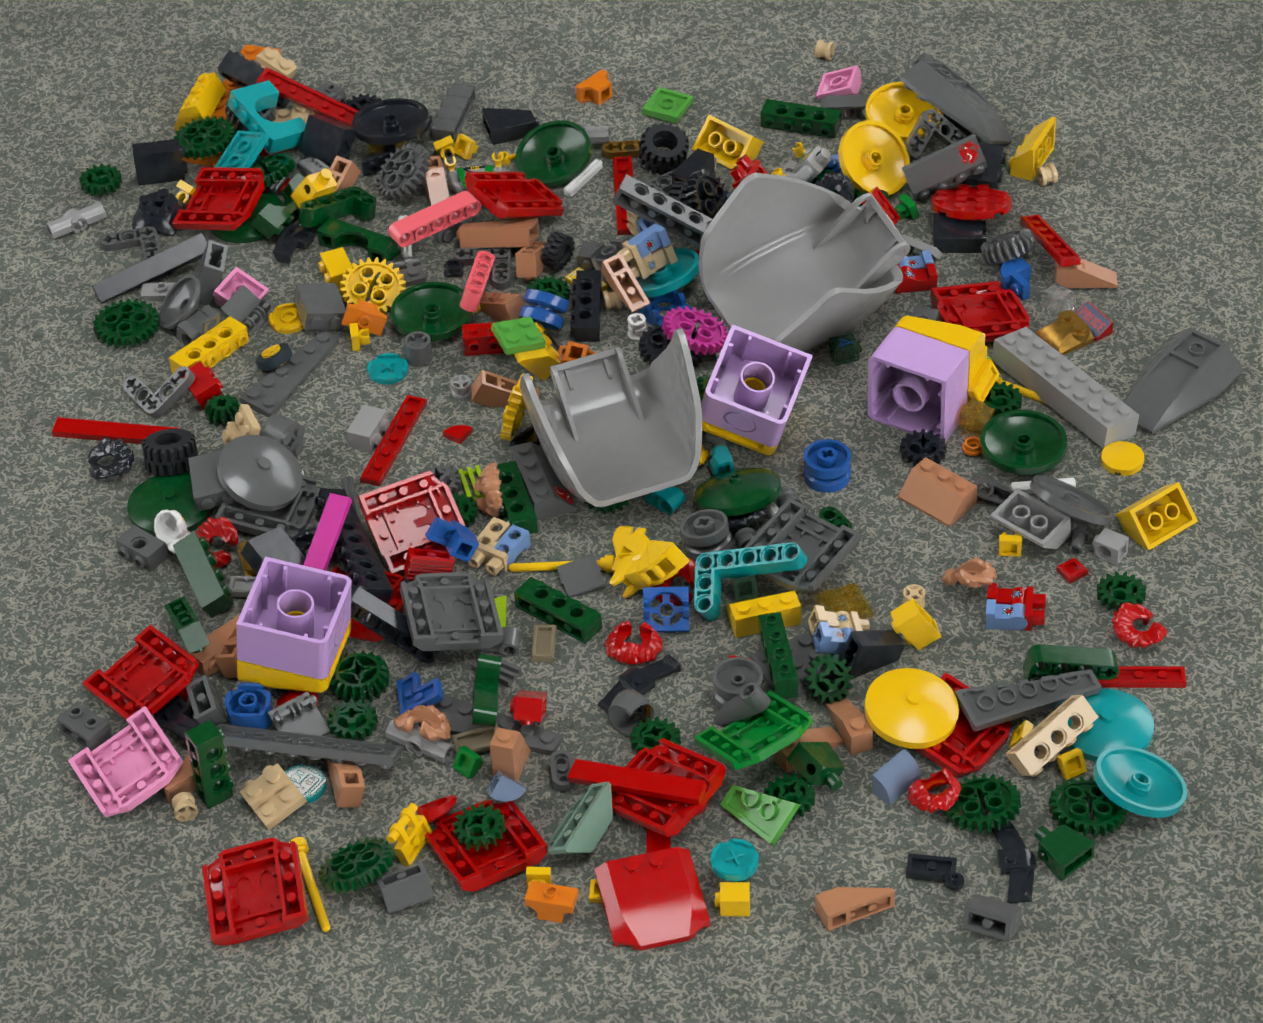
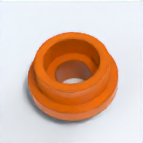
[962,437,982,456]

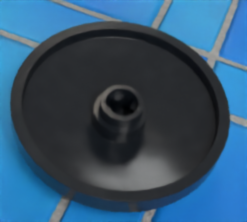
[352,98,429,145]

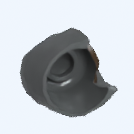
[607,688,655,736]

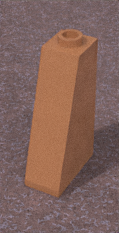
[457,217,540,248]

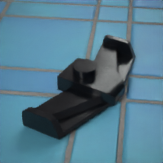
[273,220,323,264]
[597,654,681,713]
[154,695,200,741]
[992,820,1037,904]

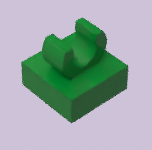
[894,193,920,220]
[452,746,484,779]

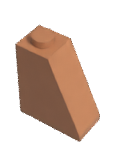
[490,727,531,781]

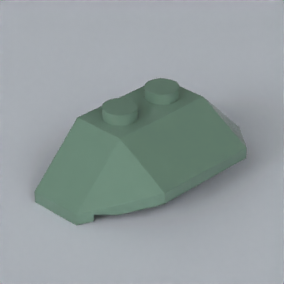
[547,782,613,855]

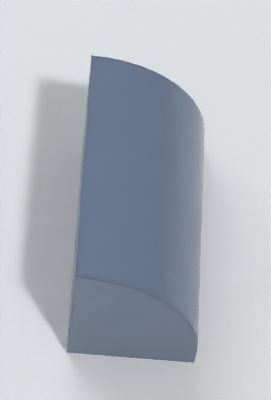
[872,749,921,805]
[486,771,526,802]

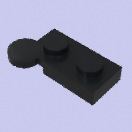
[906,853,965,890]

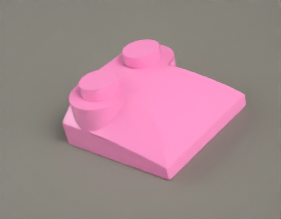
[816,65,862,99]
[212,267,269,307]

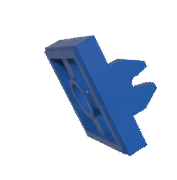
[636,290,693,326]
[643,586,689,633]

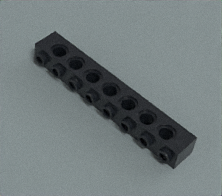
[314,488,393,605]

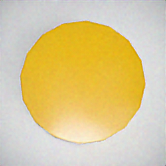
[268,303,304,334]
[1101,441,1144,476]

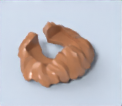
[473,463,503,517]
[941,557,997,588]
[393,705,452,741]

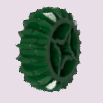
[329,650,390,704]

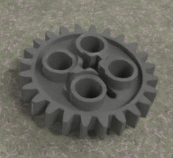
[376,142,431,201]

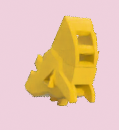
[610,526,690,599]

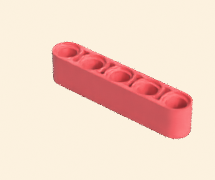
[388,191,481,247]
[460,251,495,312]

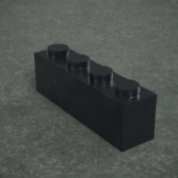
[217,50,290,109]

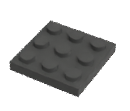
[750,631,840,702]

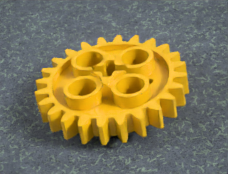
[340,257,406,315]
[500,373,533,441]

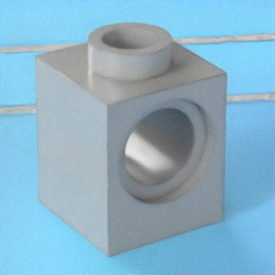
[1092,528,1129,565]

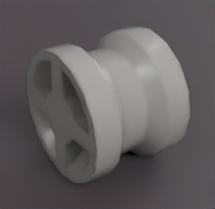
[450,375,472,400]

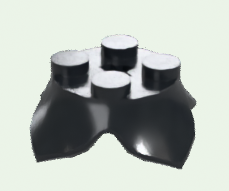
[132,189,187,236]

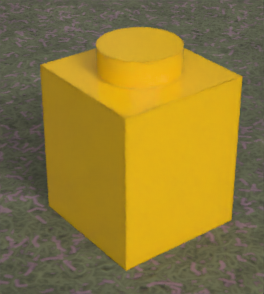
[715,882,750,916]

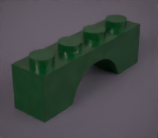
[251,173,305,240]
[317,217,399,263]

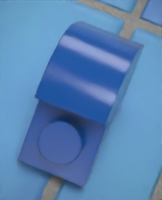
[1000,257,1031,301]
[425,517,479,562]

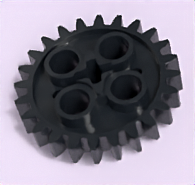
[685,169,728,219]
[639,321,705,368]

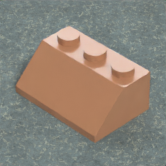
[898,457,977,527]

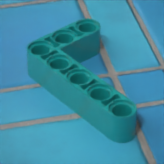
[694,542,807,621]

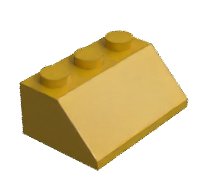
[174,72,226,131]
[692,115,764,169]
[1008,117,1056,181]
[514,321,561,381]
[1116,482,1198,551]
[724,591,801,638]

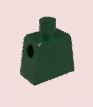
[787,742,845,791]
[1035,825,1095,881]

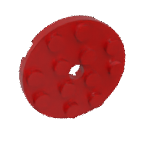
[931,184,1012,220]

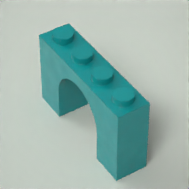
[228,80,306,155]

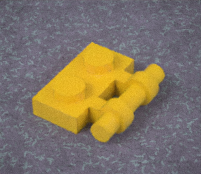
[386,803,432,866]

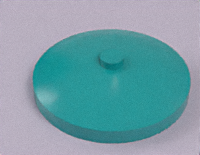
[636,248,699,298]
[1068,689,1154,762]
[1093,746,1188,818]

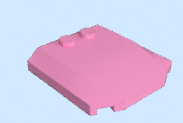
[68,706,184,817]

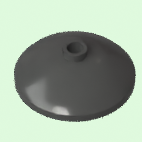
[159,274,201,330]

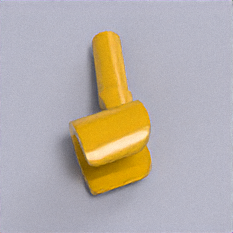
[498,151,516,166]

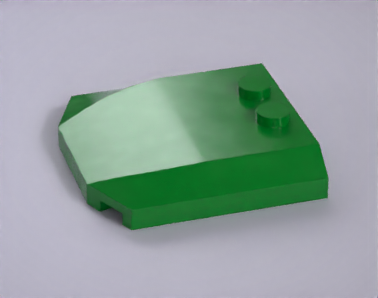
[694,691,813,770]

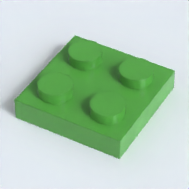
[642,87,693,124]
[491,317,546,355]

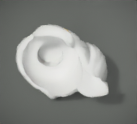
[154,509,191,553]

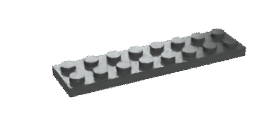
[218,724,402,769]

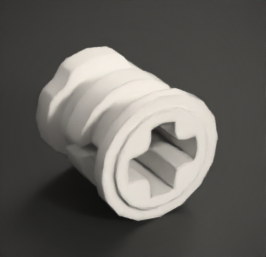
[627,313,647,340]

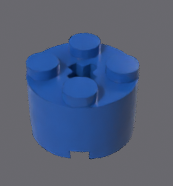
[224,682,273,729]

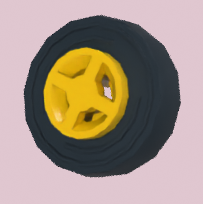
[256,343,292,371]

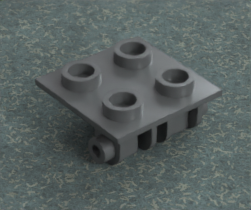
[220,285,273,337]
[268,692,330,736]

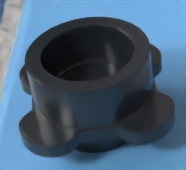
[444,259,464,277]

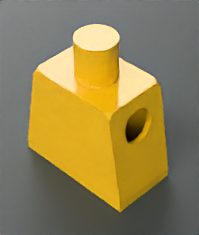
[291,169,337,209]

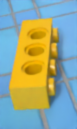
[169,316,249,373]

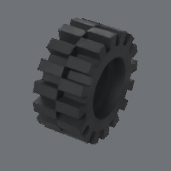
[541,231,575,271]

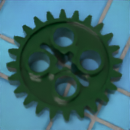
[174,115,236,160]
[251,152,296,187]
[93,298,160,349]
[944,773,1021,834]
[1048,776,1127,838]
[318,837,395,894]

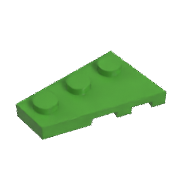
[720,785,800,845]

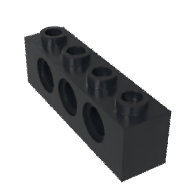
[570,270,602,342]

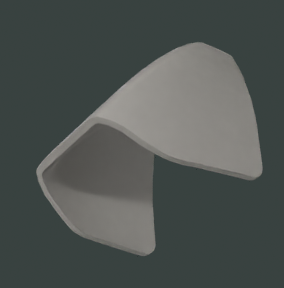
[699,173,910,352]
[520,328,702,507]

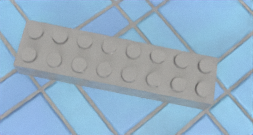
[991,327,1139,449]

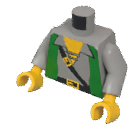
[771,142,831,182]
[444,152,505,205]

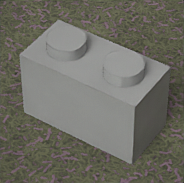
[346,405,390,452]

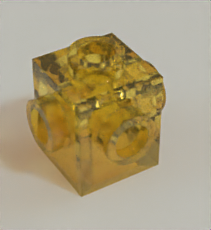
[959,399,995,435]

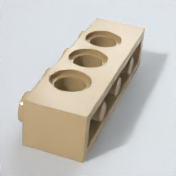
[1005,695,1098,777]

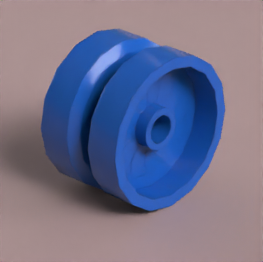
[518,289,570,331]
[804,439,851,493]

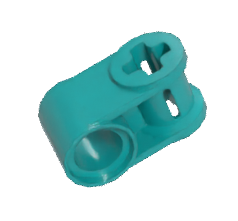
[644,486,686,515]

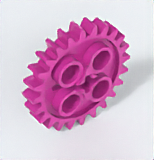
[662,306,729,355]

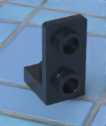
[361,144,396,176]

